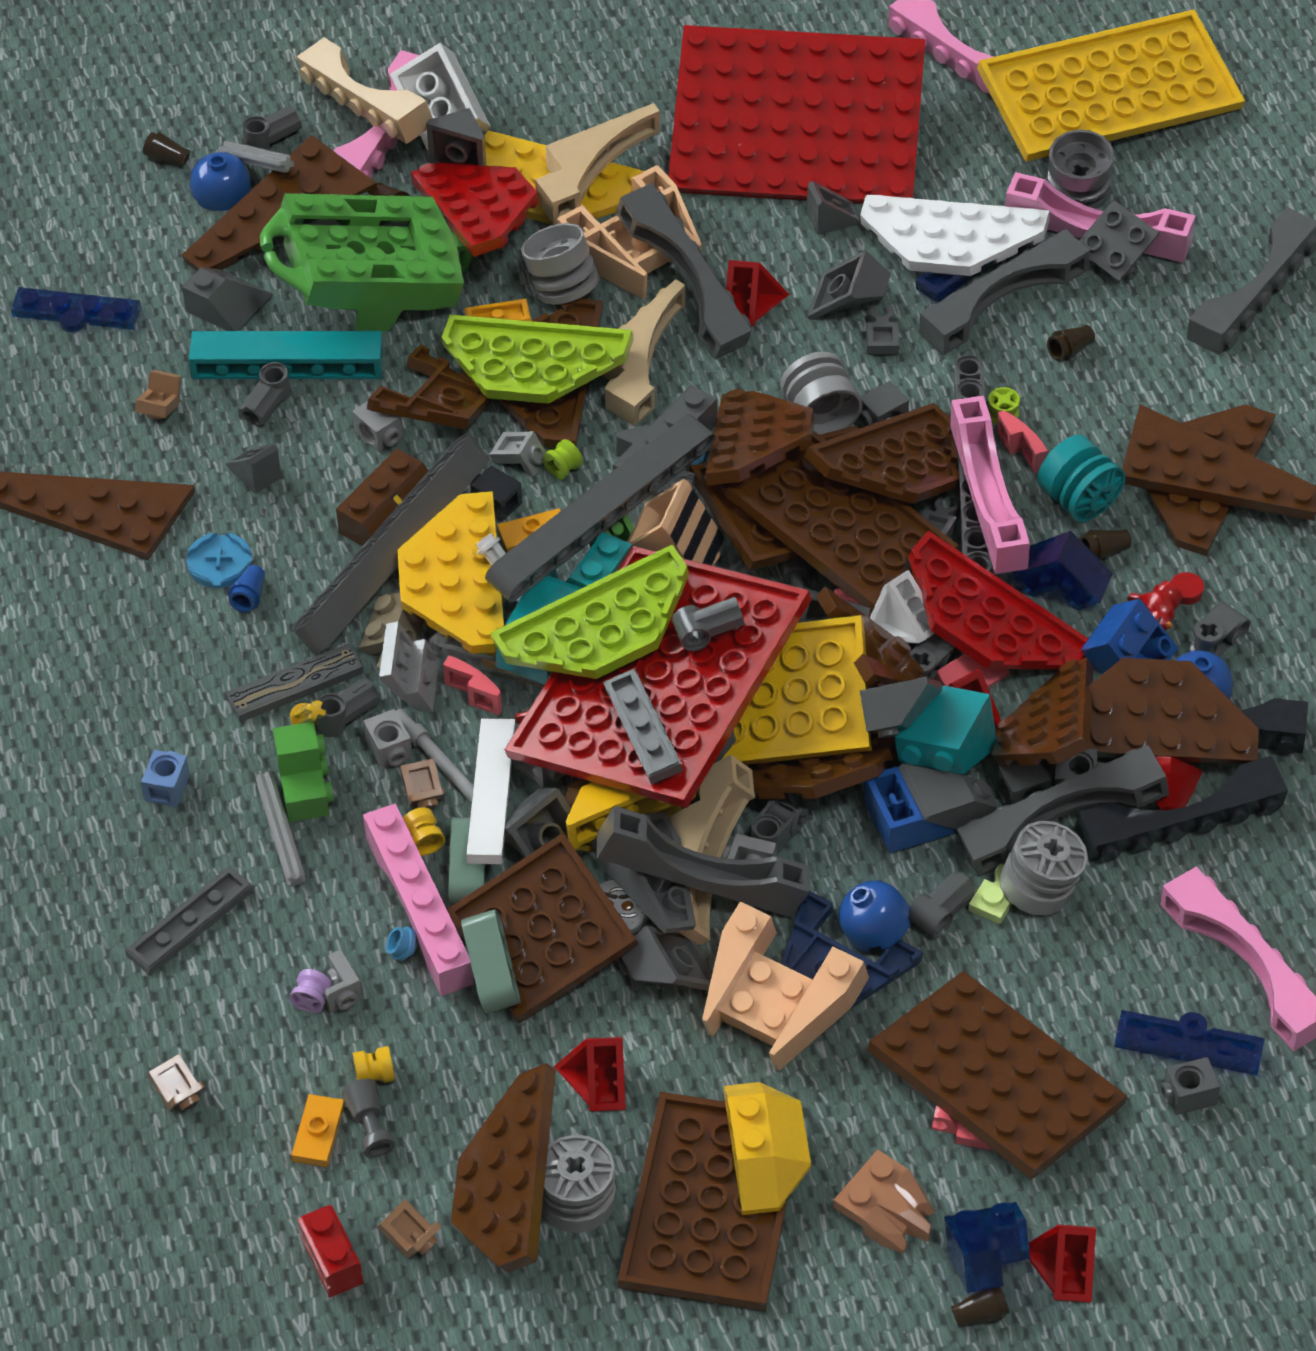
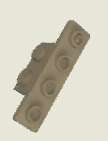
[359,592,425,671]

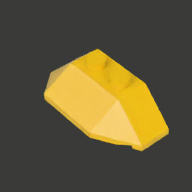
[565,782,696,852]
[723,1082,811,1215]

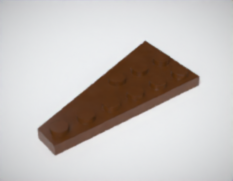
[0,471,195,560]

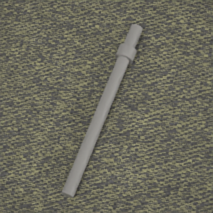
[396,709,517,850]

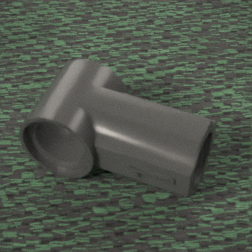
[242,105,302,150]
[239,362,291,426]
[672,597,745,651]
[316,678,380,738]
[908,872,976,939]

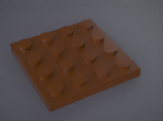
[447,833,639,1023]

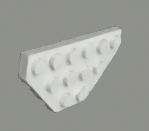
[860,195,1050,276]

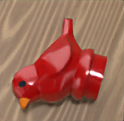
[1127,581,1183,630]

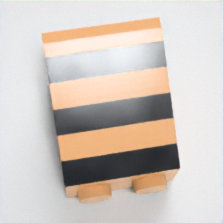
[627,479,724,566]

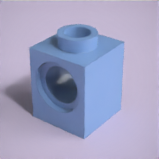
[141,750,190,807]

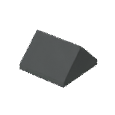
[426,108,486,166]

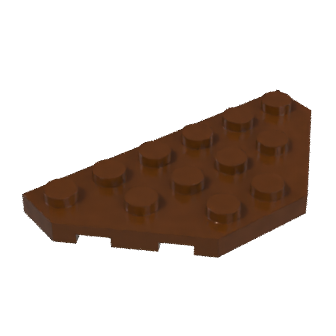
[496,299,603,448]
[705,389,815,486]
[804,403,959,504]
[1143,404,1276,557]
[993,657,1094,766]
[1089,658,1259,765]
[746,733,897,799]
[451,1063,556,1273]

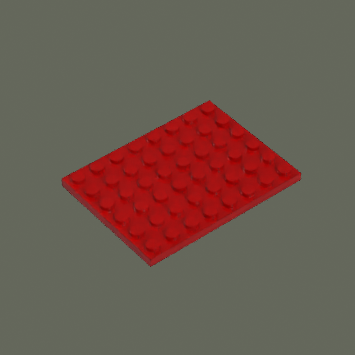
[668,25,925,204]
[504,546,812,808]

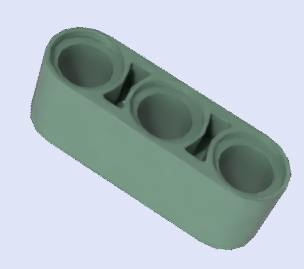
[449,817,487,905]
[461,909,521,1014]

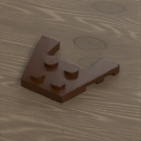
[367,344,492,429]
[816,587,924,686]

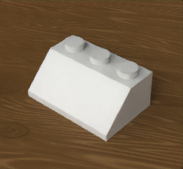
[390,43,491,150]

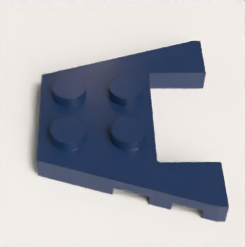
[781,890,923,1008]

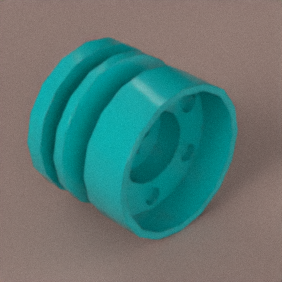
[1037,434,1125,522]

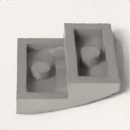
[379,621,439,712]

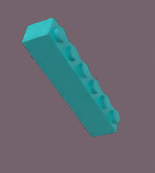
[189,331,384,379]

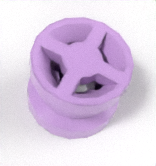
[289,969,332,1013]

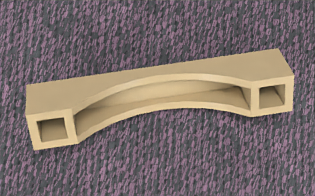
[296,38,433,144]

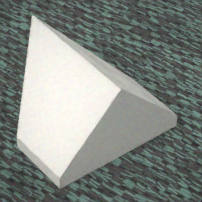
[870,570,934,643]

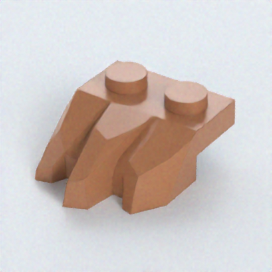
[833,1149,935,1254]

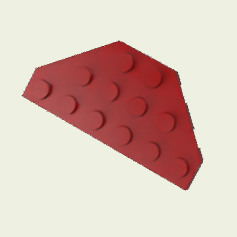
[410,163,539,257]
[908,531,1089,669]

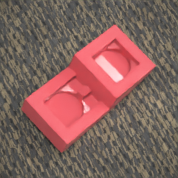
[997,411,1048,474]
[443,655,502,715]

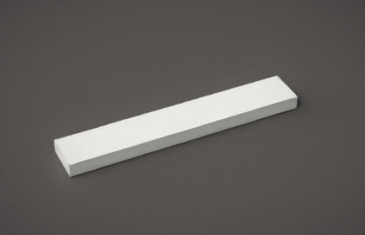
[466,719,515,864]

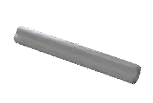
[218,141,294,173]
[256,772,305,887]

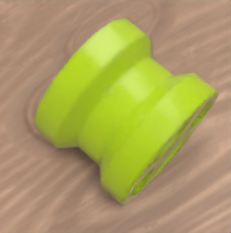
[988,387,1020,425]
[542,439,583,480]

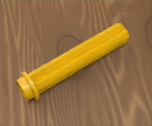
[290,700,326,725]

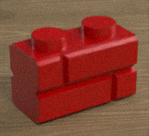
[298,1205,364,1298]

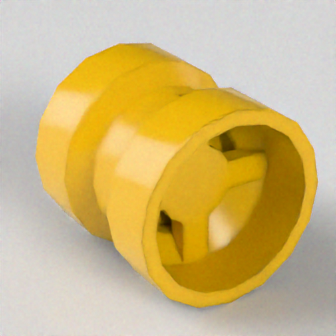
[403,807,445,856]
[353,1046,395,1083]

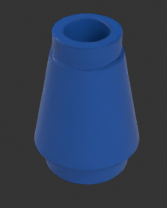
[228,565,265,612]

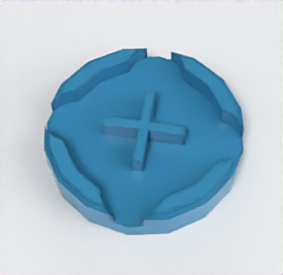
[186,532,253,588]

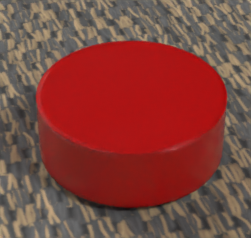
[1171,572,1204,605]

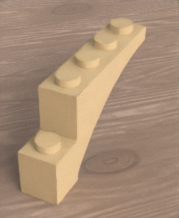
[535,103,660,224]
[601,279,685,426]
[668,755,755,945]

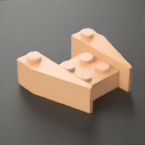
[557,165,702,299]
[702,901,869,1071]

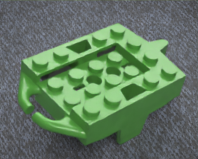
[260,193,473,332]

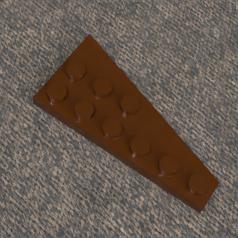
[182,135,378,271]
[1122,404,1316,521]

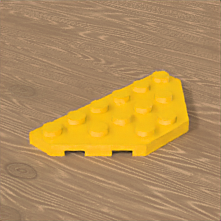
[485,130,645,225]
[397,491,504,654]

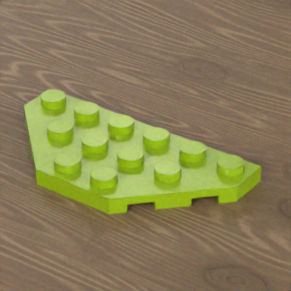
[441,315,634,404]
[490,544,689,679]

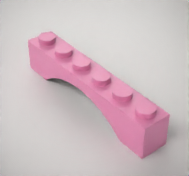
[888,0,994,93]
[333,50,420,179]
[1005,172,1195,263]
[950,396,1030,574]
[363,803,474,996]
[1160,866,1316,1052]

